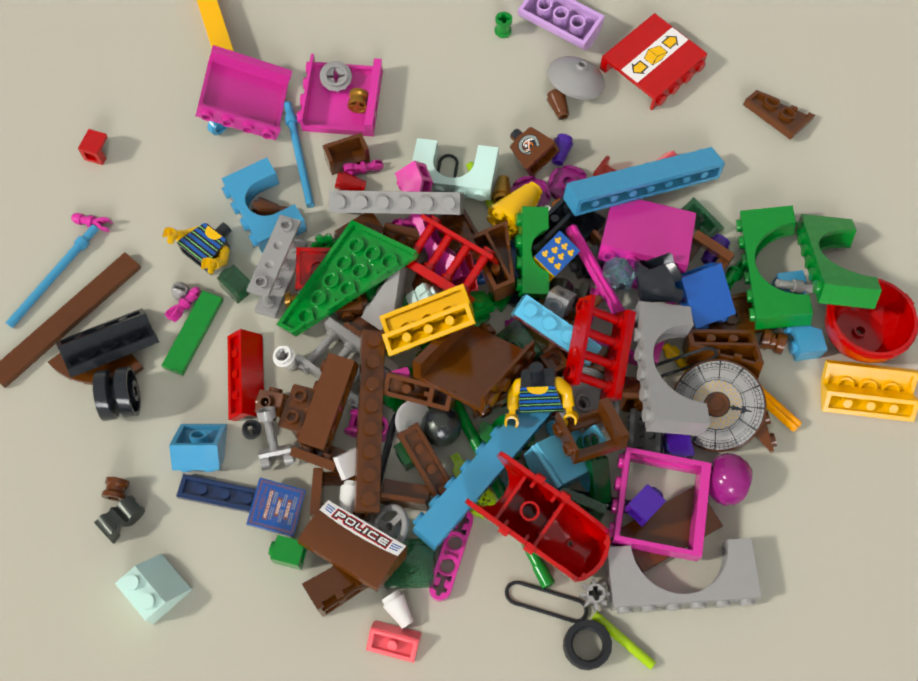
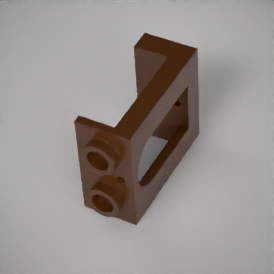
[688,230,735,271]
[552,397,629,464]
[310,468,370,521]

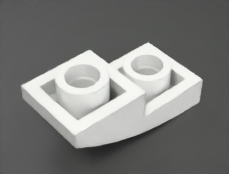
[333,447,356,480]

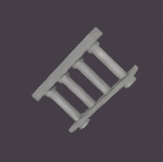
[246,215,307,319]
[295,317,401,409]

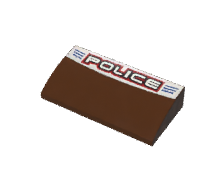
[297,500,407,592]

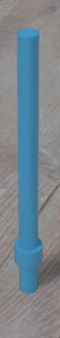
[284,101,315,208]
[5,224,99,328]

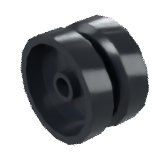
[93,366,141,421]

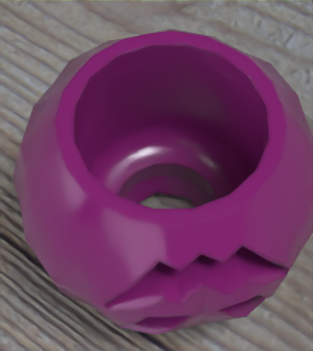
[708,453,753,506]

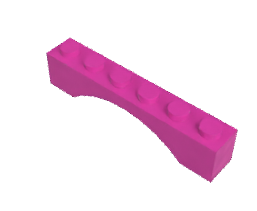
[395,160,470,286]

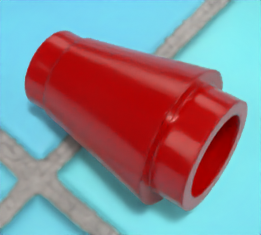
[335,171,367,191]

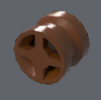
[101,477,130,502]

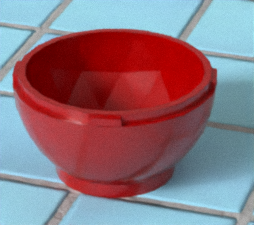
[824,278,918,363]

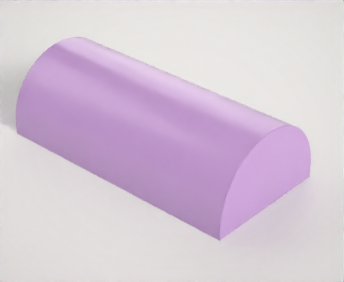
[518,0,605,51]

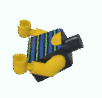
[162,222,232,275]
[504,362,579,428]

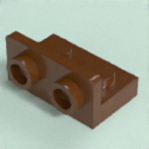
[383,222,424,253]
[278,384,314,439]
[289,444,346,473]

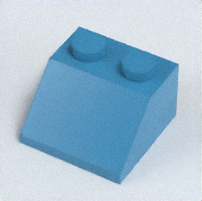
[169,424,227,472]

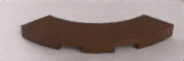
[48,353,144,385]

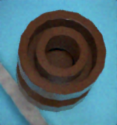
[758,329,788,355]

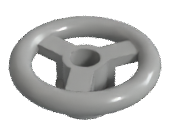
[372,504,409,543]

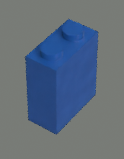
[675,262,736,329]

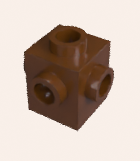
[255,387,289,421]

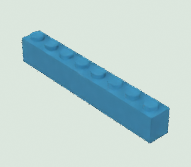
[563,147,725,216]
[413,410,554,551]

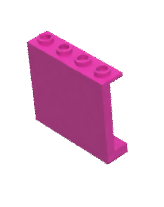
[195,45,292,141]
[297,54,383,137]
[597,199,696,273]

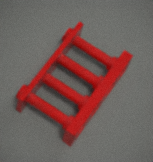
[405,214,499,304]
[563,294,636,401]

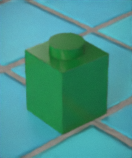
[268,535,308,570]

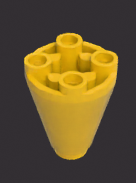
[486,182,543,240]

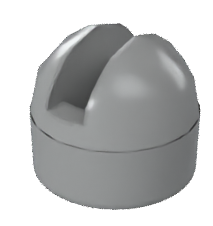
[171,282,190,300]

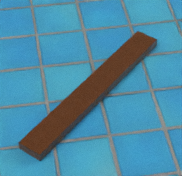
[0,252,141,388]

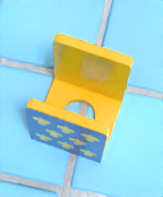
[533,231,580,282]

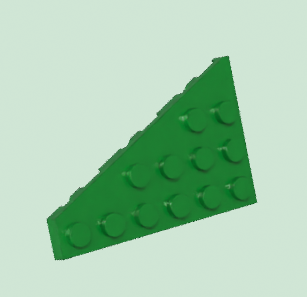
[276,220,419,337]

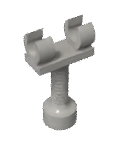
[256,406,294,471]

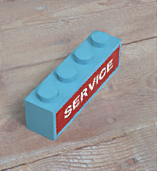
[510,294,602,366]

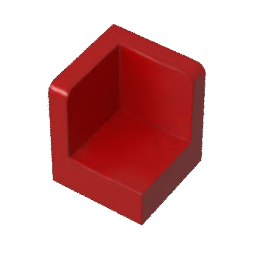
[78,129,108,165]

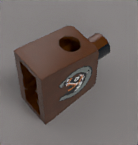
[510,127,560,176]

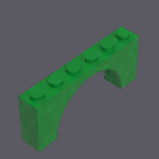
[736,205,813,330]
[794,214,882,309]

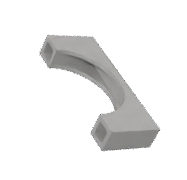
[329,190,464,215]
[632,301,710,436]
[605,538,762,614]

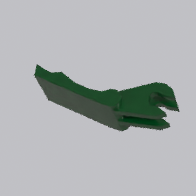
[576,435,612,508]

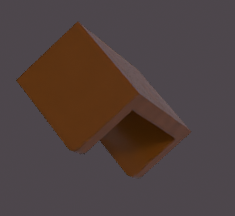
[322,133,370,175]

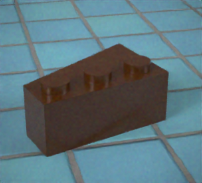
[467,221,515,302]
[682,329,764,379]
[302,565,368,617]

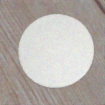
[395,401,429,433]

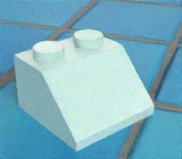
[115,554,192,624]

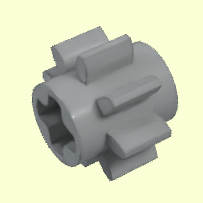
[579,578,611,611]

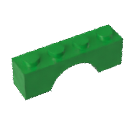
[515,206,549,298]

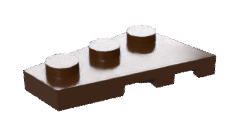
[743,90,815,140]

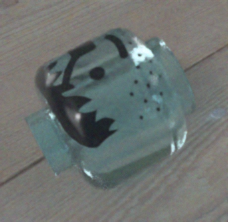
[603,257,636,290]

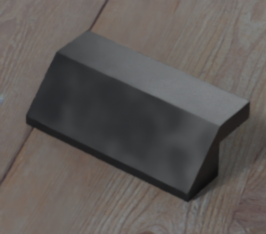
[531,196,606,258]
[56,308,159,378]

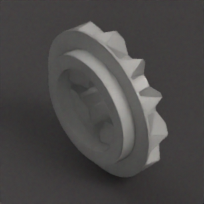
[320,61,352,93]

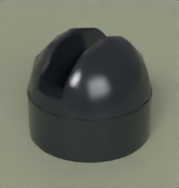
[242,420,261,440]

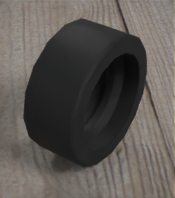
[563,619,612,670]

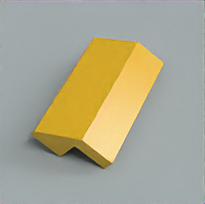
[379,284,476,357]
[821,360,918,422]

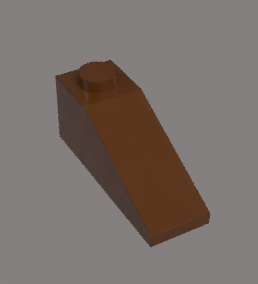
[383,372,456,412]

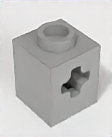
[543,285,577,319]

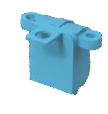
[524,419,607,492]

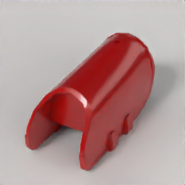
[464,451,611,582]

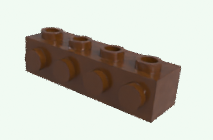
[296,353,359,453]

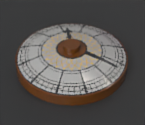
[674,359,767,452]

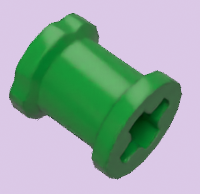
[494,12,513,38]

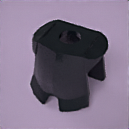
[634,253,684,303]

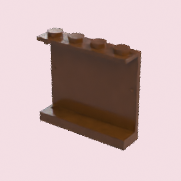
[413,325,536,413]

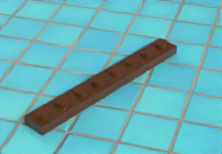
[354,329,385,514]

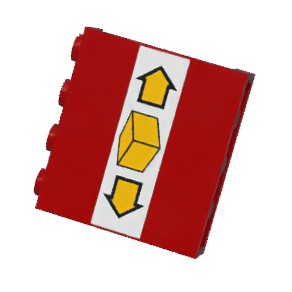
[599,13,708,110]

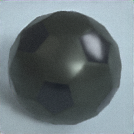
[421,408,462,447]

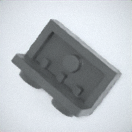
[627,408,663,454]

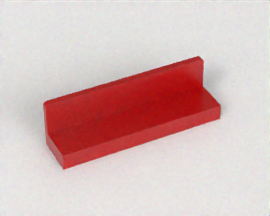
[227,329,264,421]

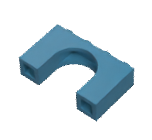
[221,157,307,253]

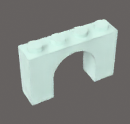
[412,138,499,201]

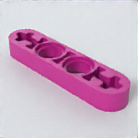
[429,511,473,602]

